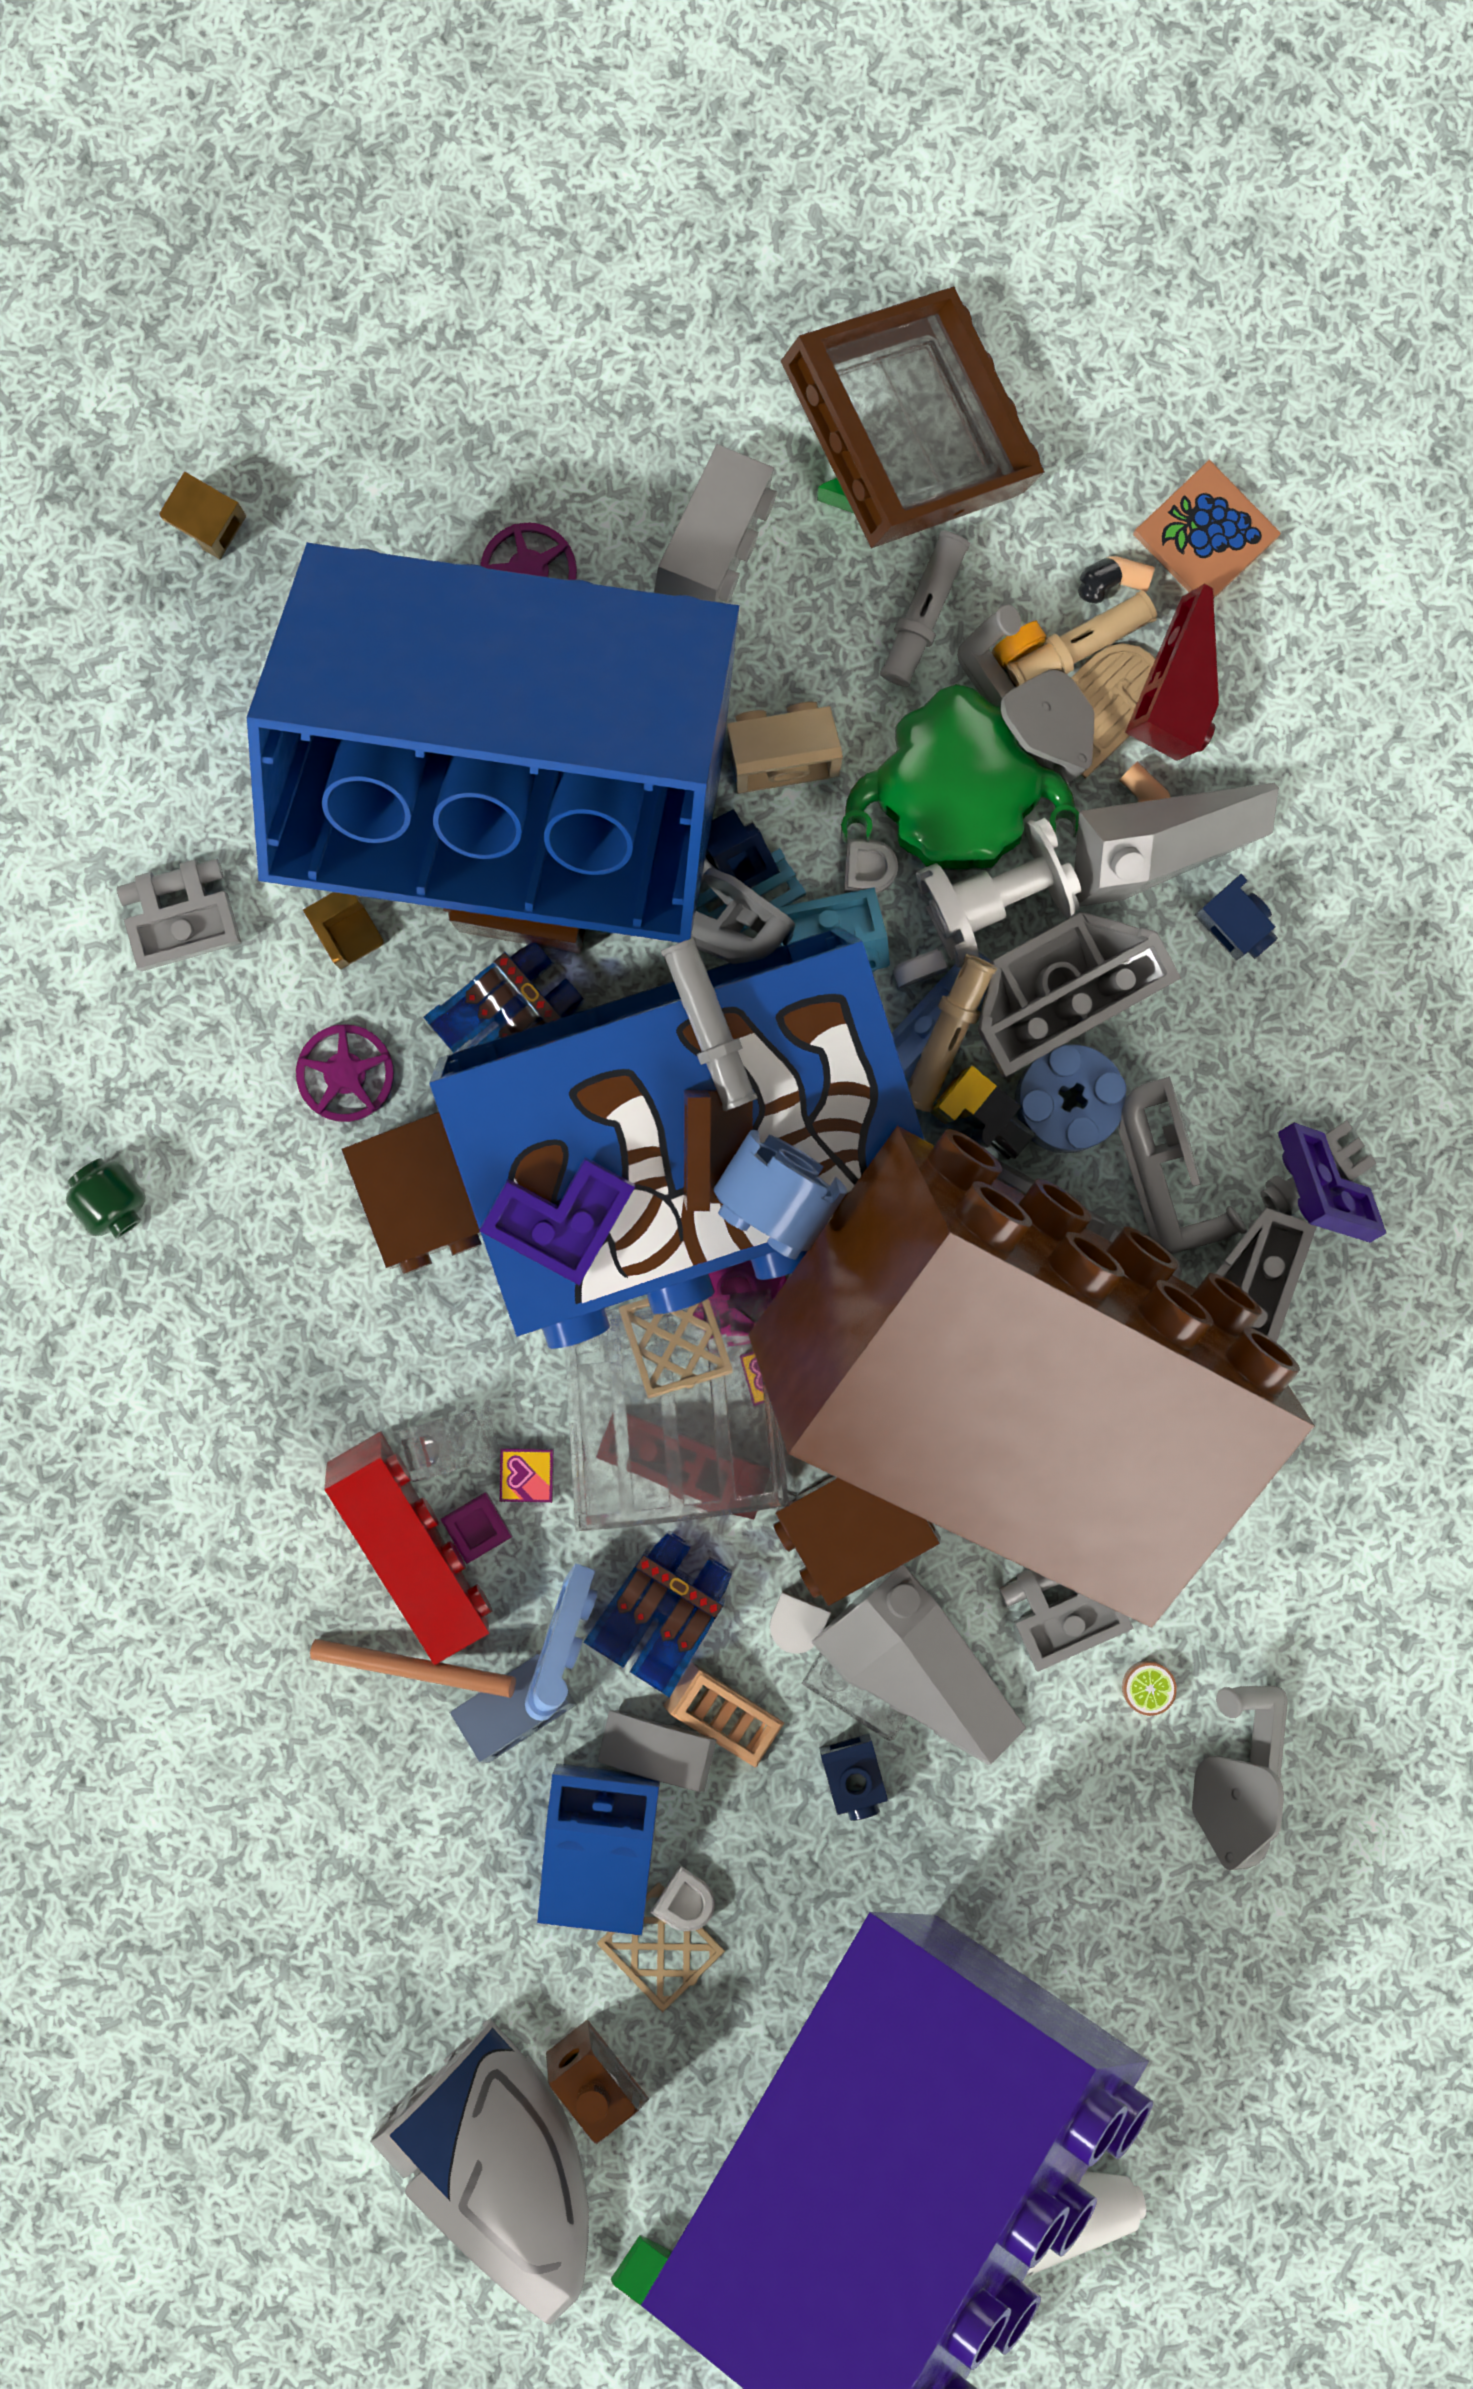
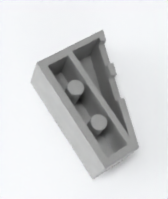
[654,444,777,603]
[1215,1208,1317,1343]

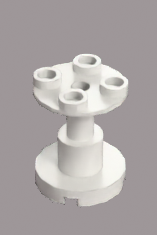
[916,818,1081,968]

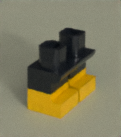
[930,1066,1036,1160]

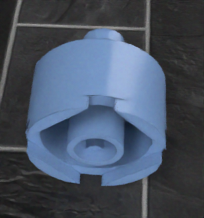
[1015,1045,1126,1153]
[714,1130,847,1260]

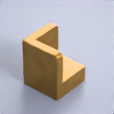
[159,471,246,560]
[303,892,384,970]

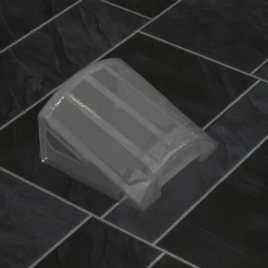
[565,1289,797,1531]

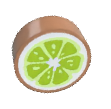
[1122,1661,1177,1716]

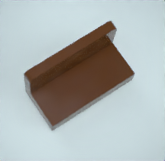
[684,1090,753,1211]

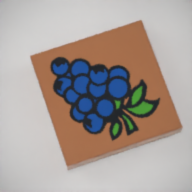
[1133,459,1281,598]

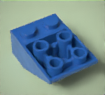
[537,1763,660,1936]

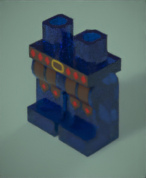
[423,942,585,1053]
[583,1530,733,1698]

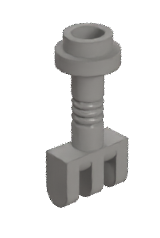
[1260,1120,1376,1216]

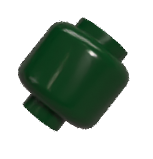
[66,1158,146,1238]

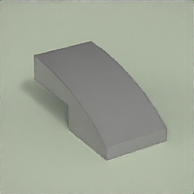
[597,1710,717,1792]

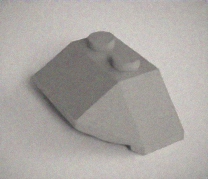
[978,912,1181,1077]

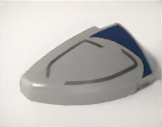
[370,2018,589,2325]

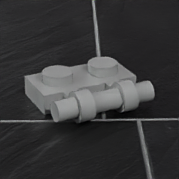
[117,858,242,971]
[999,1569,1134,1672]

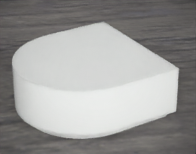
[844,839,898,893]
[892,949,948,988]
[770,1591,831,1654]
[650,1866,715,1931]

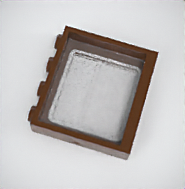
[780,286,1045,549]

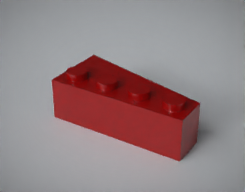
[324,1431,493,1665]

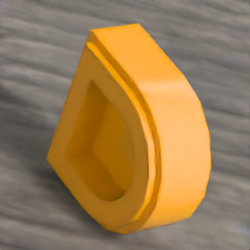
[991,620,1047,669]

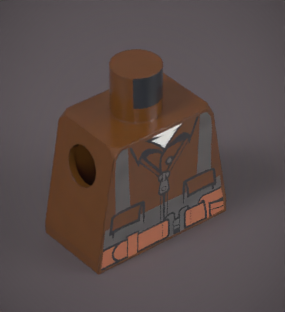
[546,2019,649,2144]

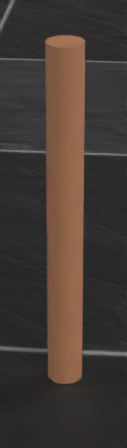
[310,1639,516,1698]

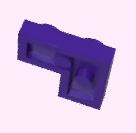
[1277,1122,1387,1243]
[479,1157,635,1286]

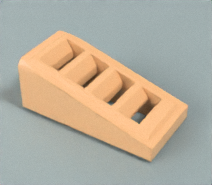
[664,1663,784,1768]

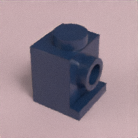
[707,809,780,888]
[1195,873,1278,961]
[819,1733,888,1821]

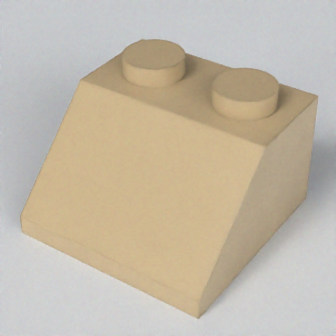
[727,702,843,794]

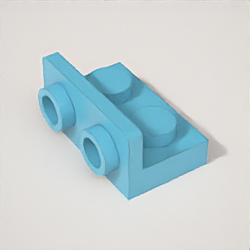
[778,887,890,973]

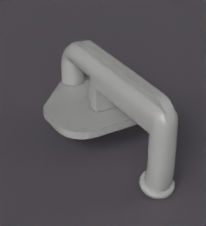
[957,604,1094,783]
[691,858,795,964]
[1119,1076,1247,1254]
[1192,1686,1288,1870]

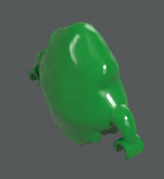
[841,684,1079,872]

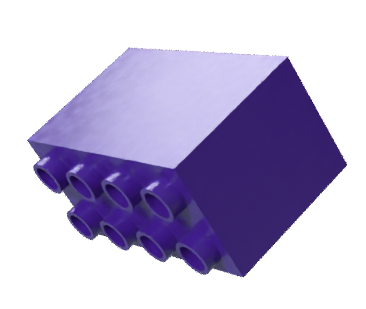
[641,1912,1153,2389]

